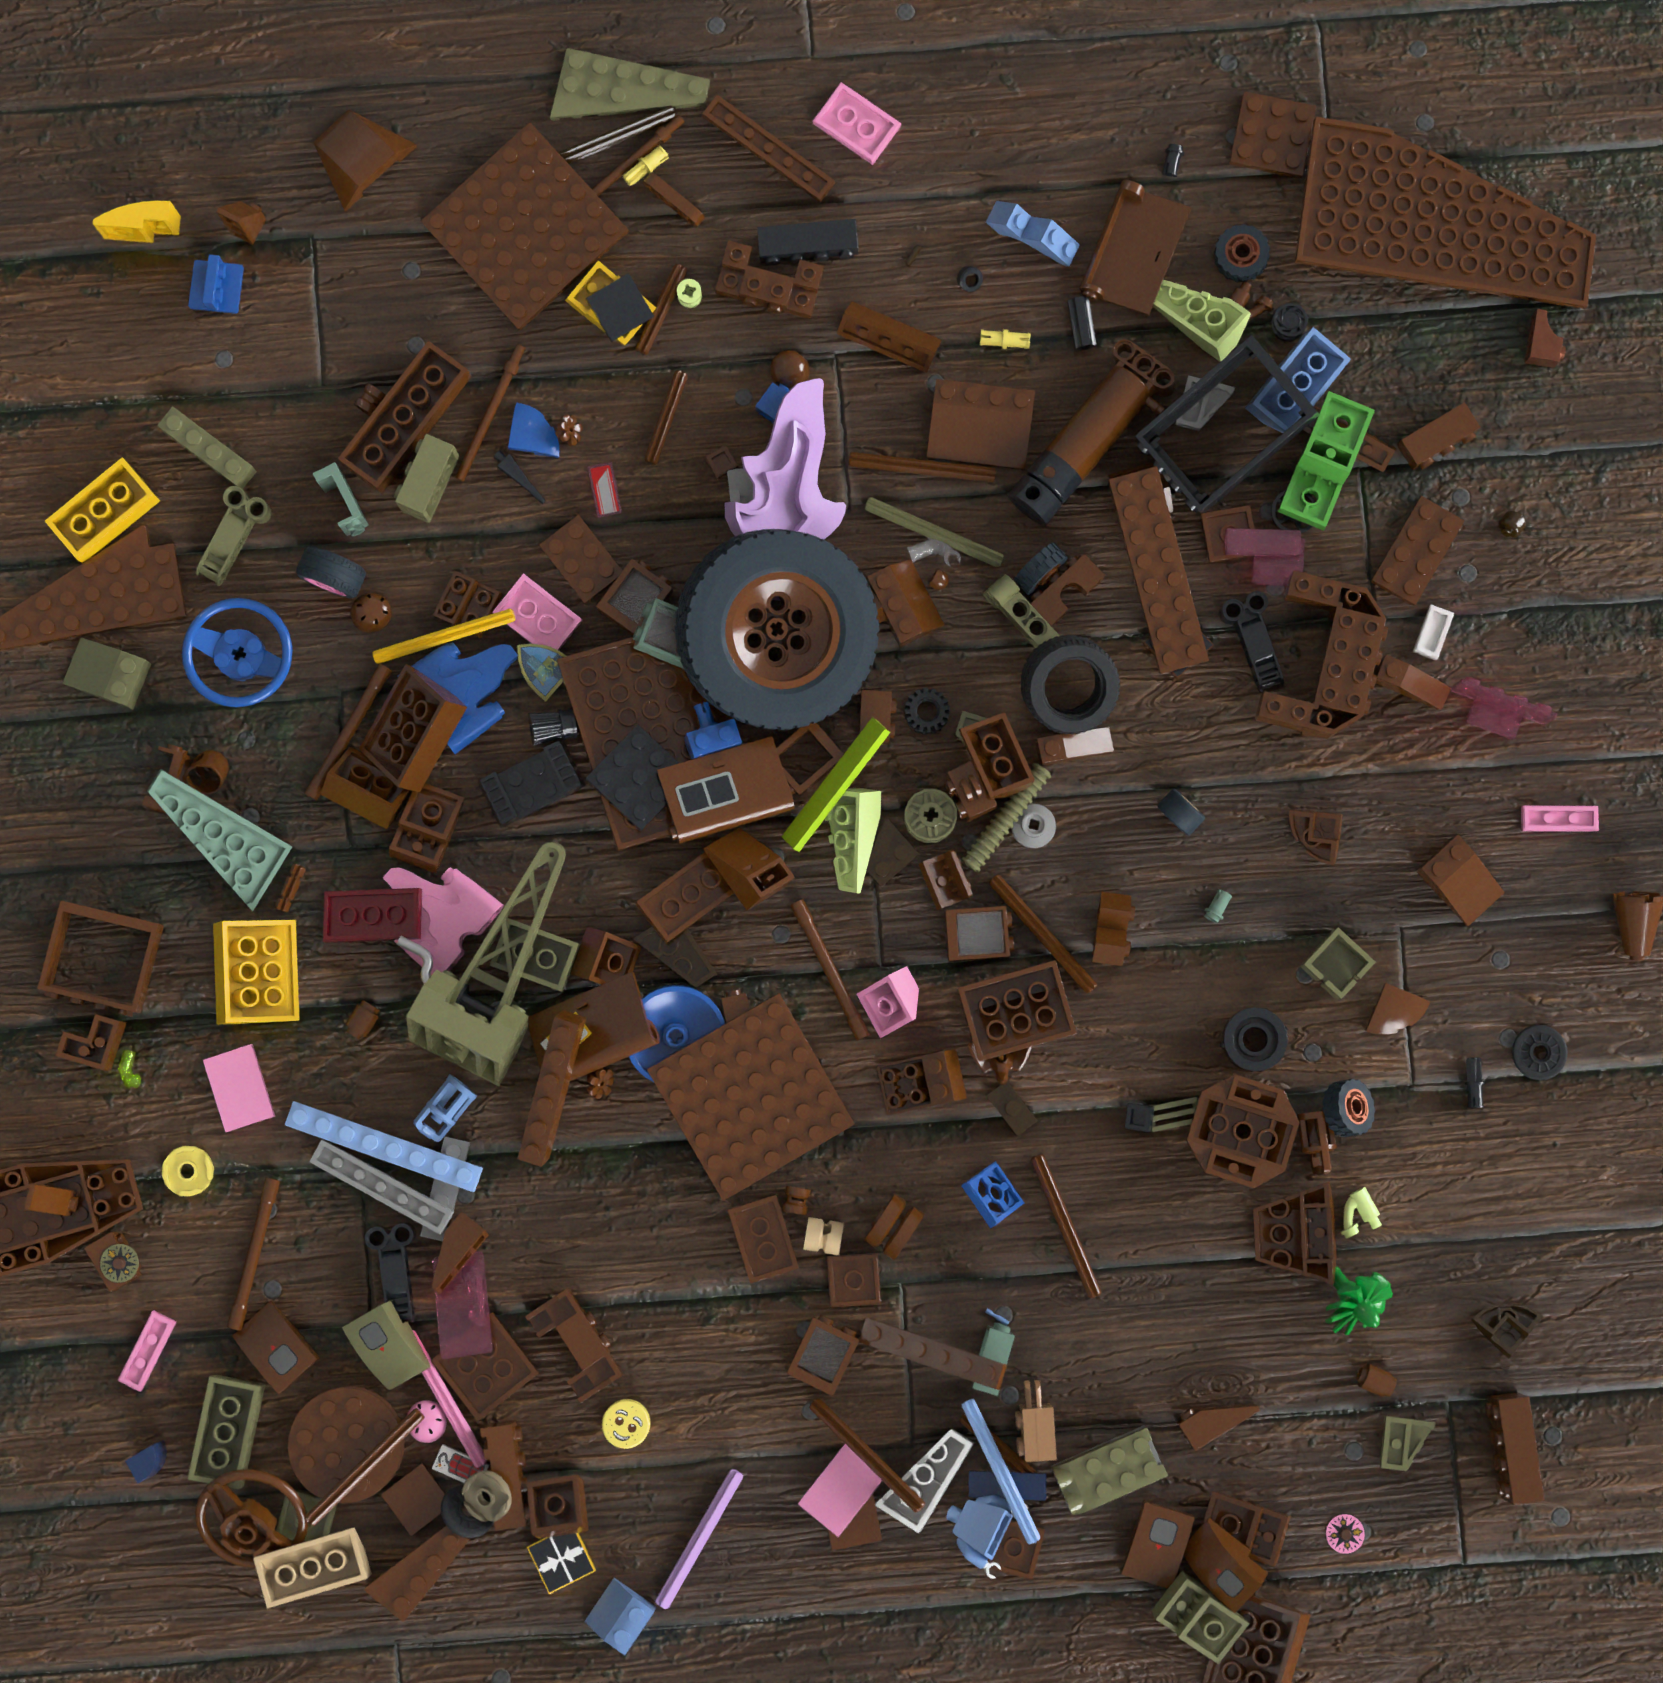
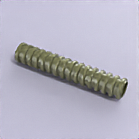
[961,763,1051,872]

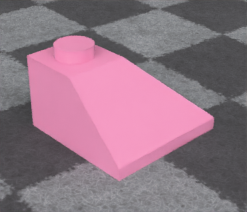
[857,966,919,1038]

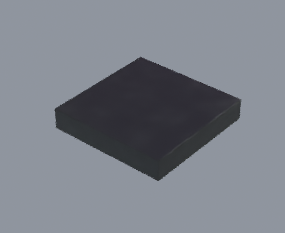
[586,273,654,342]

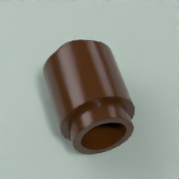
[344,1000,380,1039]
[1356,1364,1397,1397]

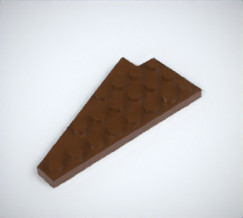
[0,525,187,651]

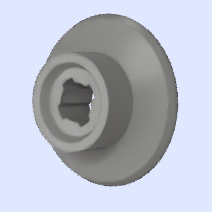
[1011,804,1056,848]

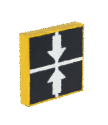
[527,1533,596,1594]

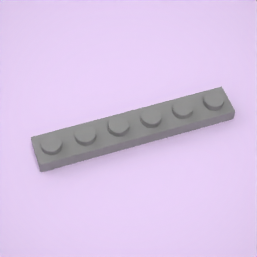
[310,1139,454,1234]

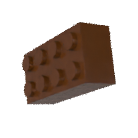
[1485,1392,1545,1505]

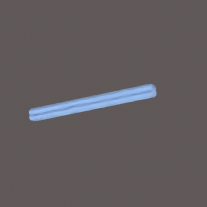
[962,1399,1040,1544]

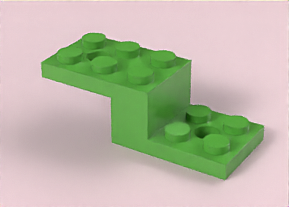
[1278,391,1375,531]

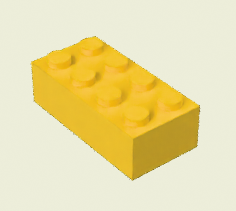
[45,457,160,563]

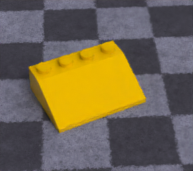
[213,920,299,1025]

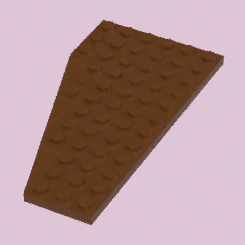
[1295,117,1596,309]

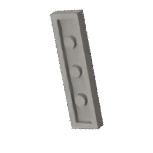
[420,1136,470,1241]

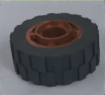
[1214,224,1270,283]
[1322,1079,1375,1137]

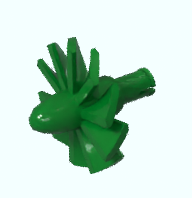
[1325,1267,1393,1335]

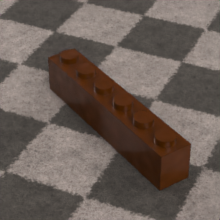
[518,1010,586,1167]

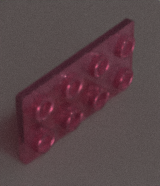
[1451,677,1557,740]
[432,1251,493,1359]

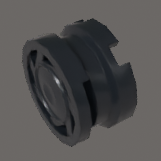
[1271,303,1308,342]

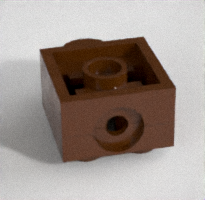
[944,761,997,823]

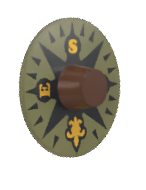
[100,1244,139,1283]

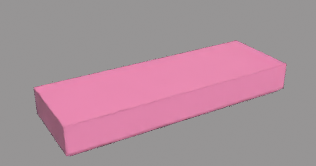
[1521,806,1599,832]
[117,1311,177,1392]

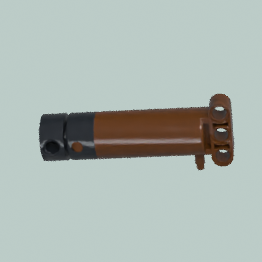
[1008,339,1176,526]

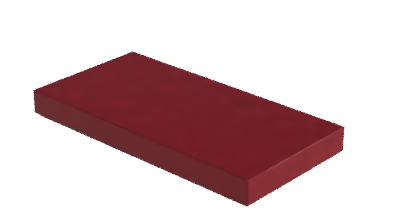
[323,888,422,943]

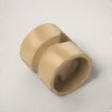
[803,1217,844,1255]

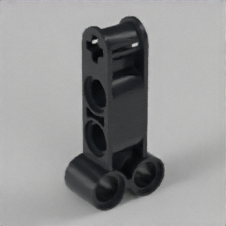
[1219,591,1284,693]
[365,1222,416,1322]

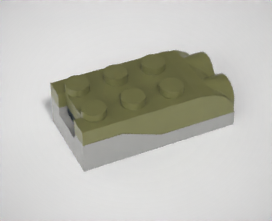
[1051,1425,1168,1515]

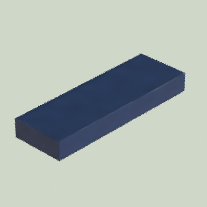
[969,1470,1046,1500]

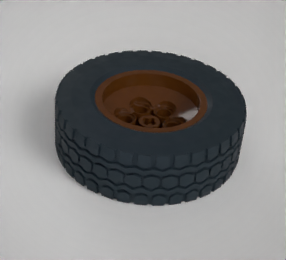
[675,529,879,730]

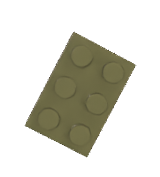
[394,434,460,524]
[489,918,580,993]

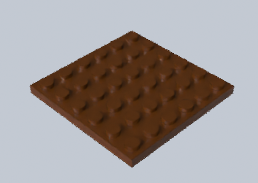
[421,122,629,331]
[647,992,855,1201]

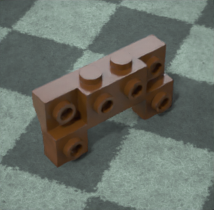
[715,240,824,319]
[525,1288,624,1403]

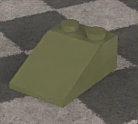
[62,638,151,710]

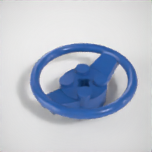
[182,598,292,707]

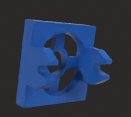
[962,1161,1024,1228]

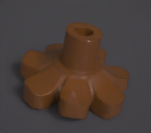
[555,414,583,446]
[587,1068,614,1099]

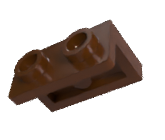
[918,850,972,911]

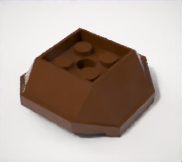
[1186,1075,1300,1188]

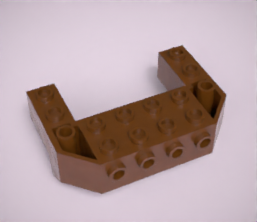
[1255,570,1388,739]

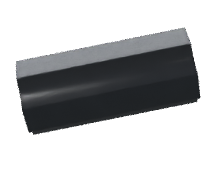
[1067,296,1096,351]

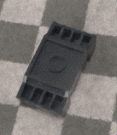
[478,740,586,828]

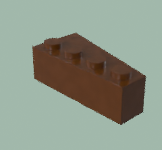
[363,1526,471,1622]

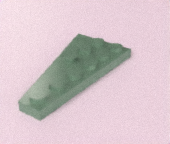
[147,769,292,911]

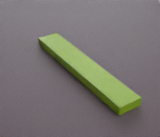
[781,717,890,852]

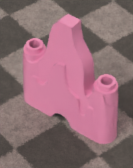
[383,867,504,976]

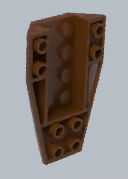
[0,1159,143,1277]

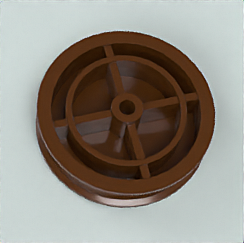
[288,1386,405,1503]

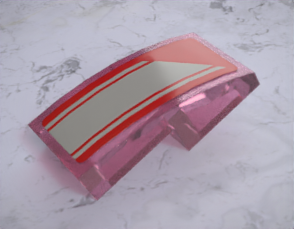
[587,461,622,518]

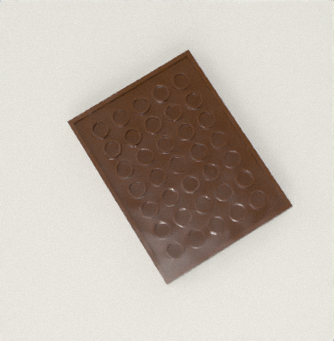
[557,624,742,851]

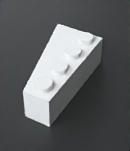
[875,1429,974,1533]

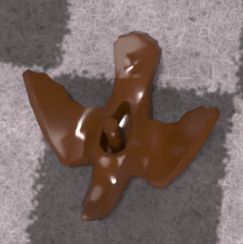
[967,1042,1032,1085]

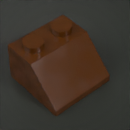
[570,926,642,985]

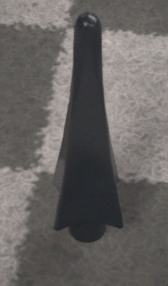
[493,450,546,504]

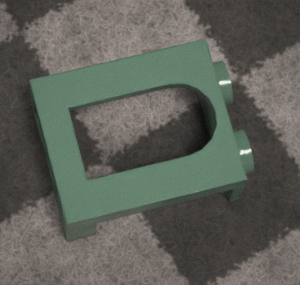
[313,462,369,536]

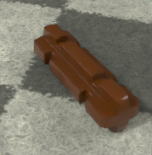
[275,863,306,912]

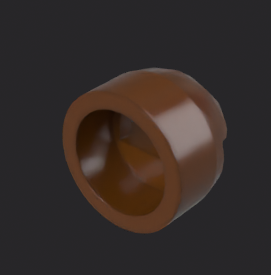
[928,568,949,590]

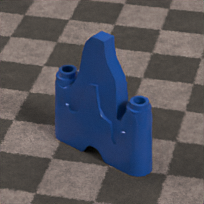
[397,641,518,755]

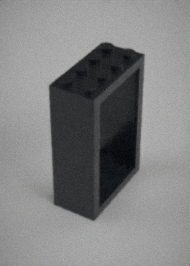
[1136,335,1320,513]

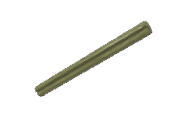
[865,497,1004,567]

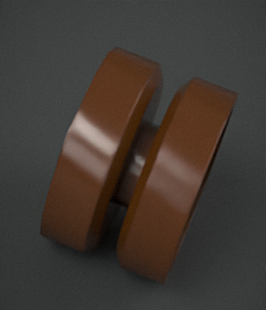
[864,1194,925,1260]

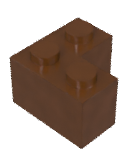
[55,1014,126,1071]

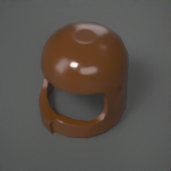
[182,750,229,795]

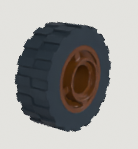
[1014,543,1068,595]

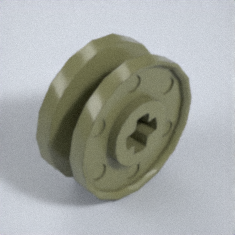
[904,789,957,844]

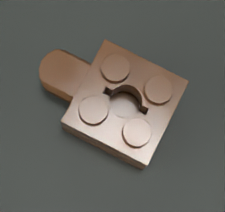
[1015,1380,1057,1462]

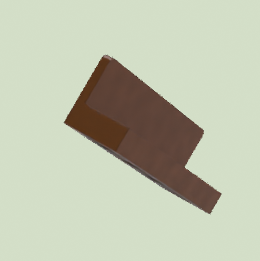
[837,302,942,373]

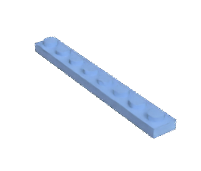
[285,1101,483,1192]

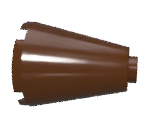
[1613,891,1663,961]

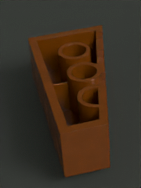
[480,1420,530,1530]

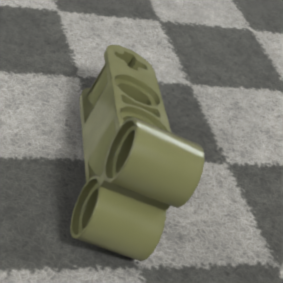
[196,486,272,586]
[983,574,1060,649]

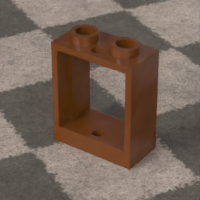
[776,723,844,798]

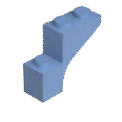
[986,201,1080,266]

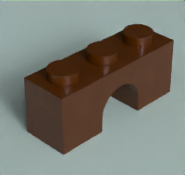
[1029,554,1105,627]

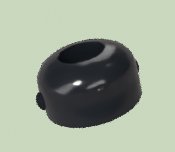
[1220,1007,1288,1072]

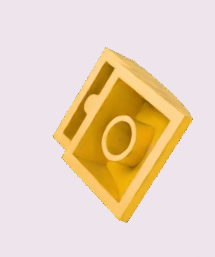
[93,201,181,243]
[566,261,656,346]

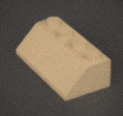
[253,1527,372,1608]

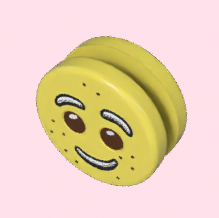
[602,1399,651,1449]

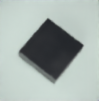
[1125,1102,1154,1132]

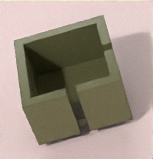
[1300,928,1375,1000]

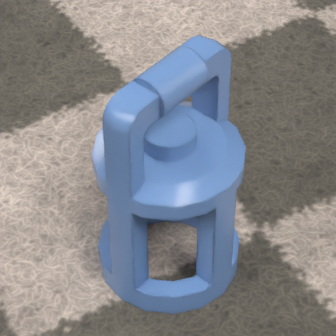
[413,1074,477,1142]

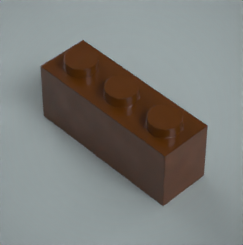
[1397,402,1480,470]

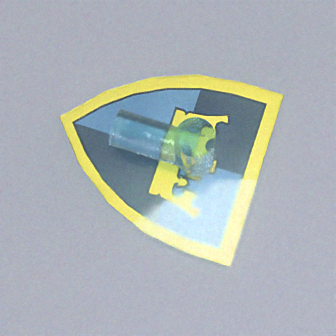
[517,643,567,702]

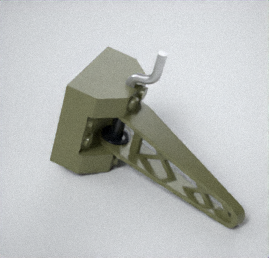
[397,842,566,1086]

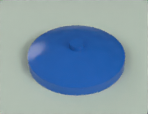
[629,985,725,1082]

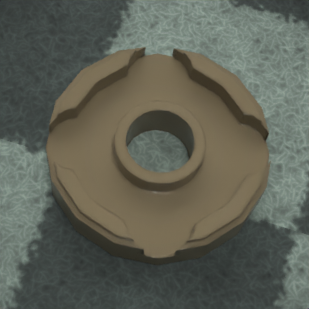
[462,1470,511,1522]

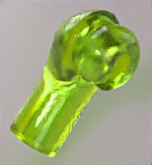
[118,1050,141,1088]

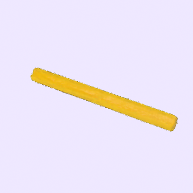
[373,609,516,664]

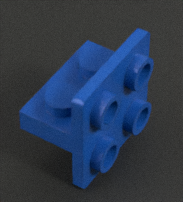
[188,255,244,314]

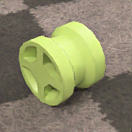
[677,279,702,308]

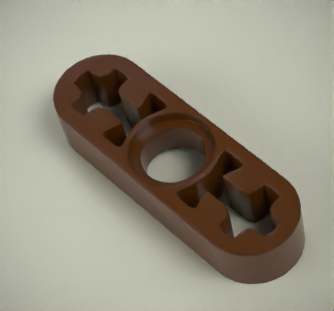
[643,172,705,228]

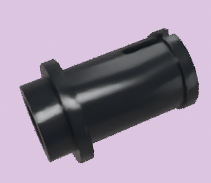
[1162,144,1184,177]

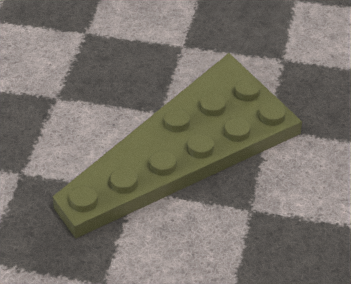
[550,48,710,121]

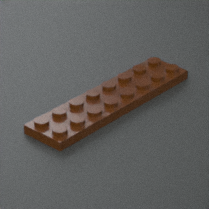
[1108,466,1209,674]

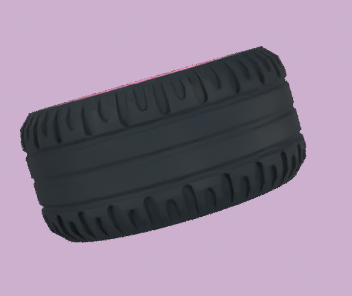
[296,546,366,599]

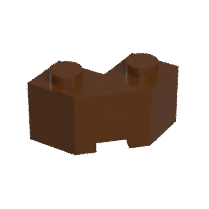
[1092,891,1135,966]

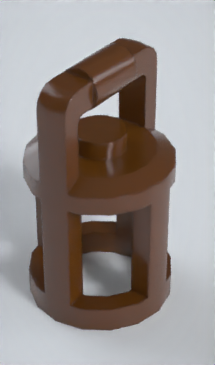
[1296,1111,1337,1176]

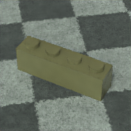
[157,406,257,490]

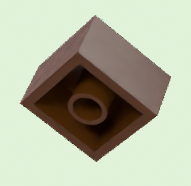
[527,1475,589,1539]

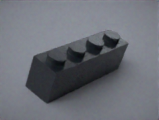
[757,219,858,266]

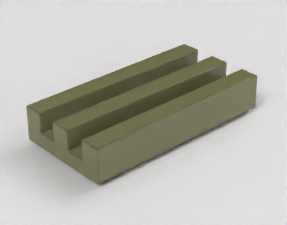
[1151,1097,1198,1132]

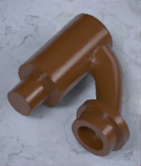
[1230,281,1273,320]

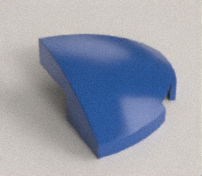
[508,403,560,458]

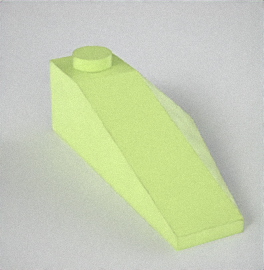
[1153,280,1251,362]
[825,788,881,893]

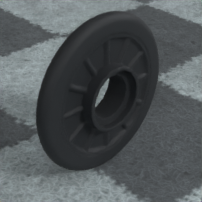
[1512,1025,1568,1080]
[441,1484,493,1538]

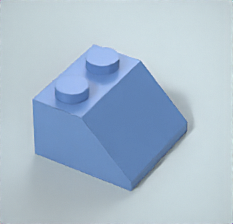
[584,1578,656,1655]

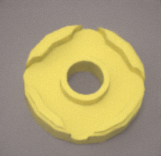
[162,1146,214,1196]

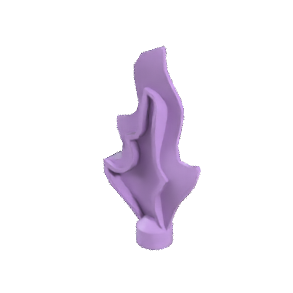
[725,378,846,601]

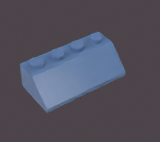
[1245,327,1351,433]

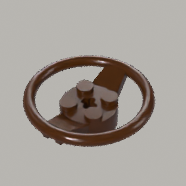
[195,1469,308,1568]

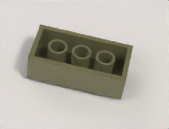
[188,1374,265,1489]

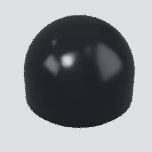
[957,266,983,292]

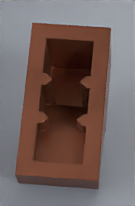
[1525,309,1566,368]

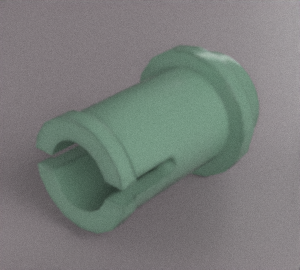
[1204,889,1232,923]

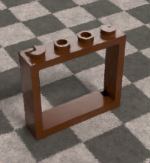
[37,901,164,1017]

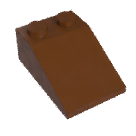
[1416,835,1505,927]

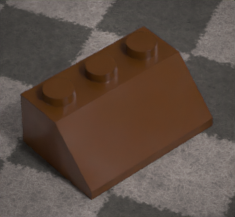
[867,559,945,648]
[959,712,1035,799]
[321,747,412,829]

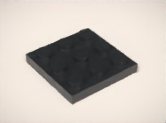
[585,725,679,832]

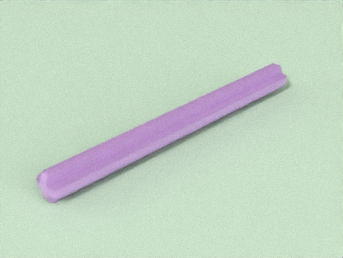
[655,1469,743,1609]

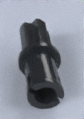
[1464,1057,1485,1108]

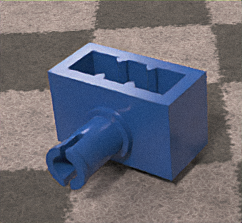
[684,702,742,760]

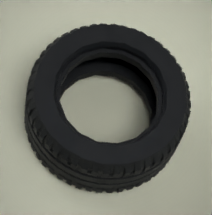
[1020,635,1120,735]

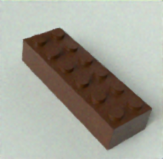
[338,341,471,494]

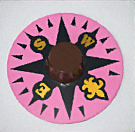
[1326,1514,1365,1554]

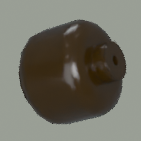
[1498,511,1526,538]

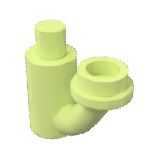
[1340,1187,1382,1239]

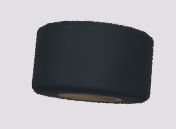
[1157,789,1205,836]

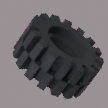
[904,687,950,735]

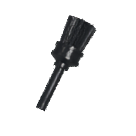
[528,708,579,746]

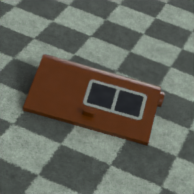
[657,736,795,844]

